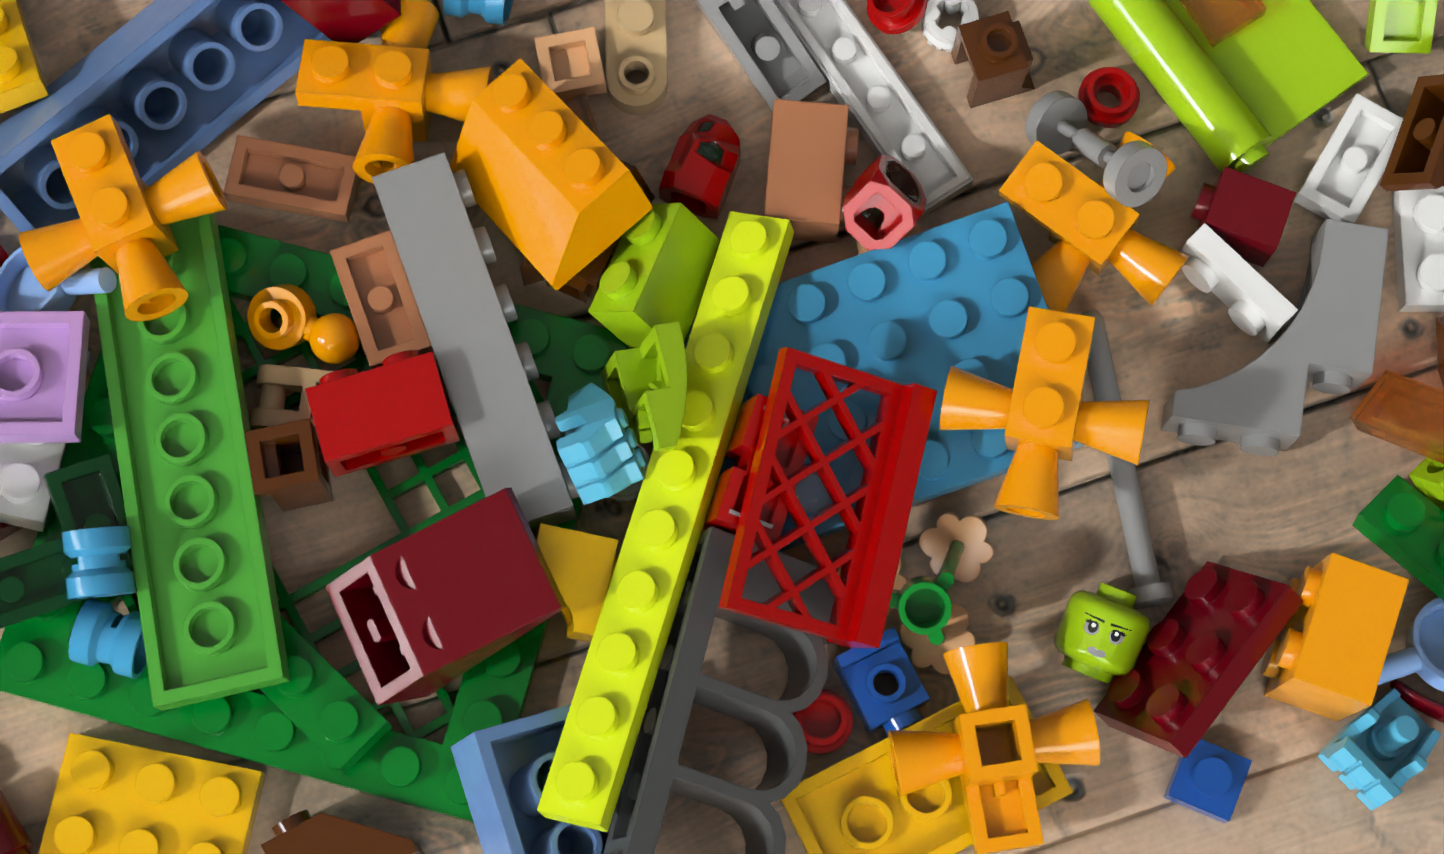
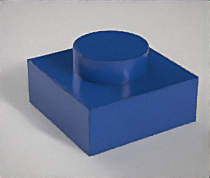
[1163,739,1252,823]

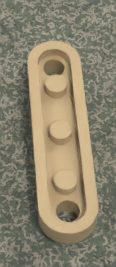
[605,0,668,115]

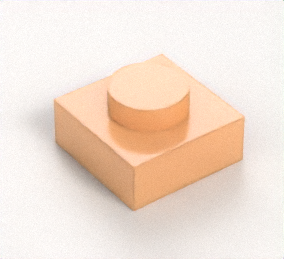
[534,27,607,101]

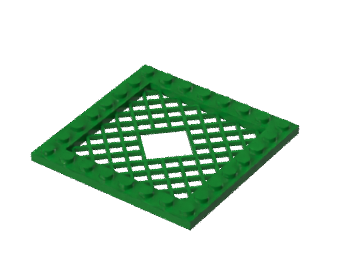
[0,225,629,823]

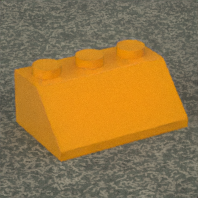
[450,58,654,291]

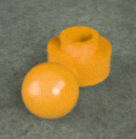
[247,284,361,364]

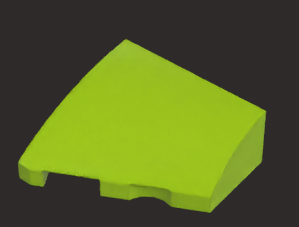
[601,321,687,452]

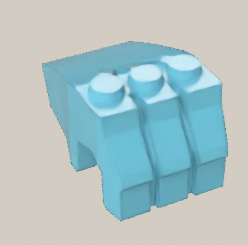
[555,383,647,505]
[1317,688,1441,811]

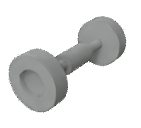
[1026,90,1167,207]

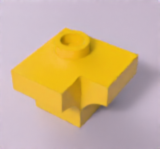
[534,523,618,643]

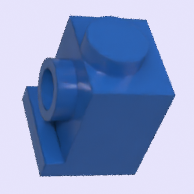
[832,627,930,735]

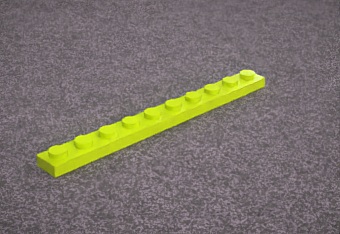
[537,211,794,833]

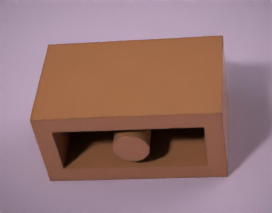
[764,99,859,243]

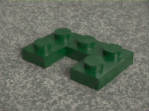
[0,454,135,629]

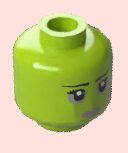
[1054,582,1150,683]

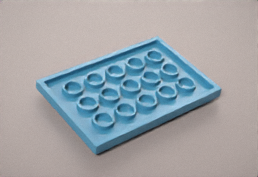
[684,202,1086,552]

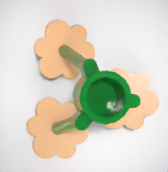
[836,512,994,675]

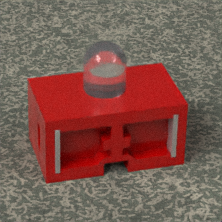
[703,393,830,543]

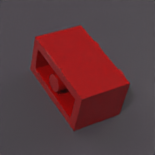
[305,350,460,477]

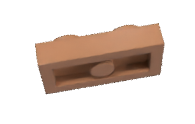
[223,135,360,223]
[330,230,434,369]

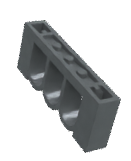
[603,526,840,854]

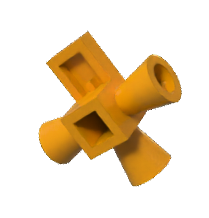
[295,0,494,184]
[19,114,228,322]
[999,131,1189,312]
[940,306,1150,520]
[888,642,1100,854]

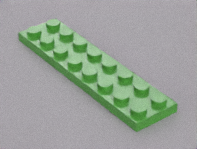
[90,213,291,711]

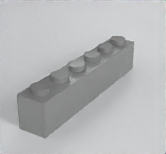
[372,152,580,534]

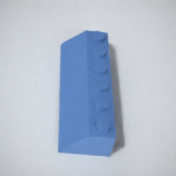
[0,0,332,232]

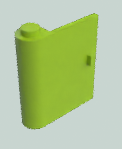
[1088,0,1368,174]

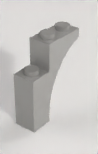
[1161,219,1389,456]

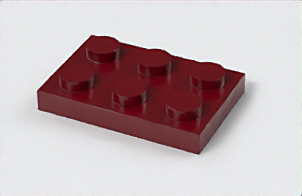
[1094,561,1303,758]

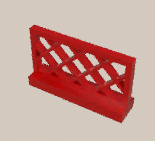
[718,347,937,648]

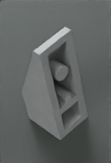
[693,0,827,112]

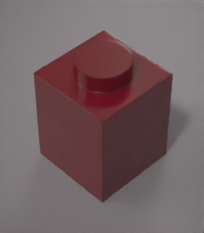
[1190,166,1297,267]

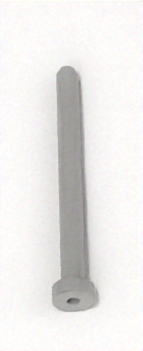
[1081,310,1175,609]

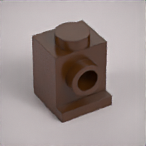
[245,418,334,511]

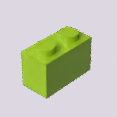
[588,203,720,349]

